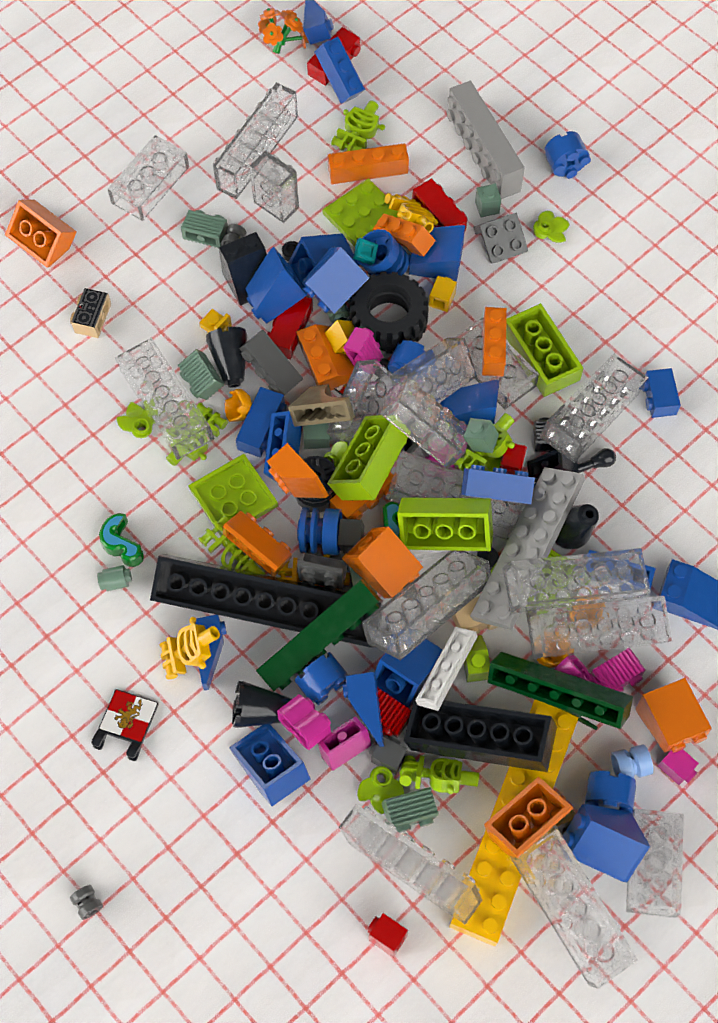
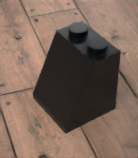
[218,232,267,306]

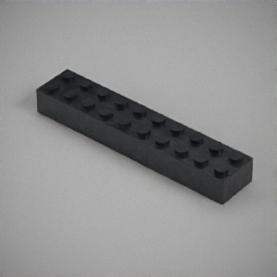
[150,554,384,648]

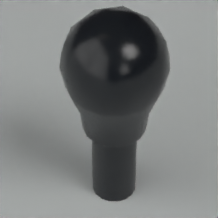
[578,448,616,473]

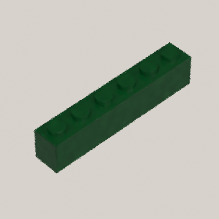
[256,578,381,692]
[487,652,634,729]

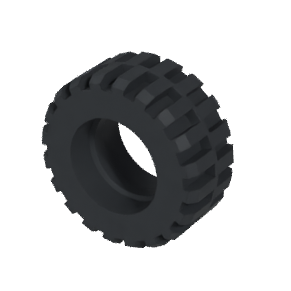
[349,272,429,354]

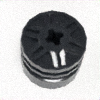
[295,456,336,512]

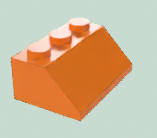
[5,199,77,267]
[296,324,359,391]
[267,443,329,498]
[223,511,292,577]
[484,777,573,858]

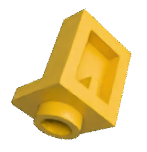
[199,309,232,333]

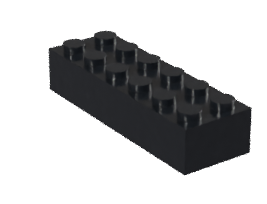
[404,697,557,772]

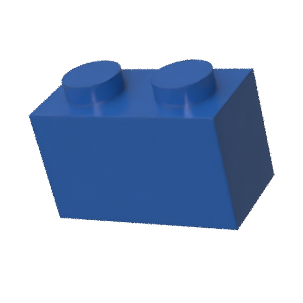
[641,368,681,418]

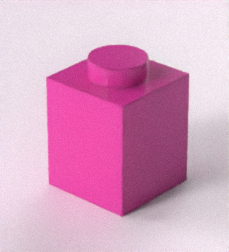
[657,749,699,785]

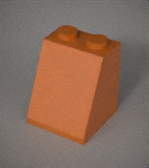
[342,526,423,599]
[635,678,712,753]

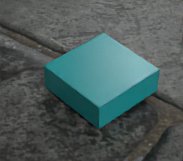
[353,238,378,265]

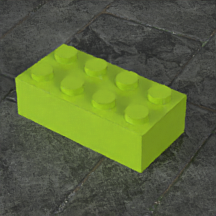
[506,303,584,397]
[327,414,411,500]
[397,497,494,551]

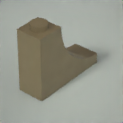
[288,384,355,427]

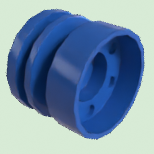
[357,229,409,276]
[297,507,343,555]

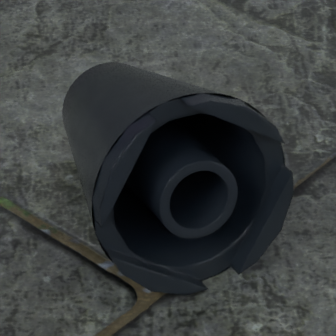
[206,327,247,388]
[555,504,599,550]
[232,681,292,728]

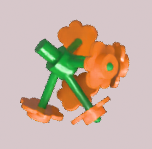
[258,8,309,54]

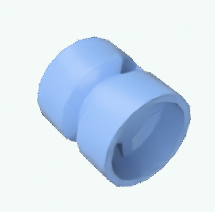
[611,744,653,778]

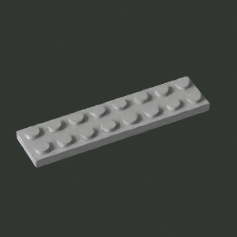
[470,467,585,630]

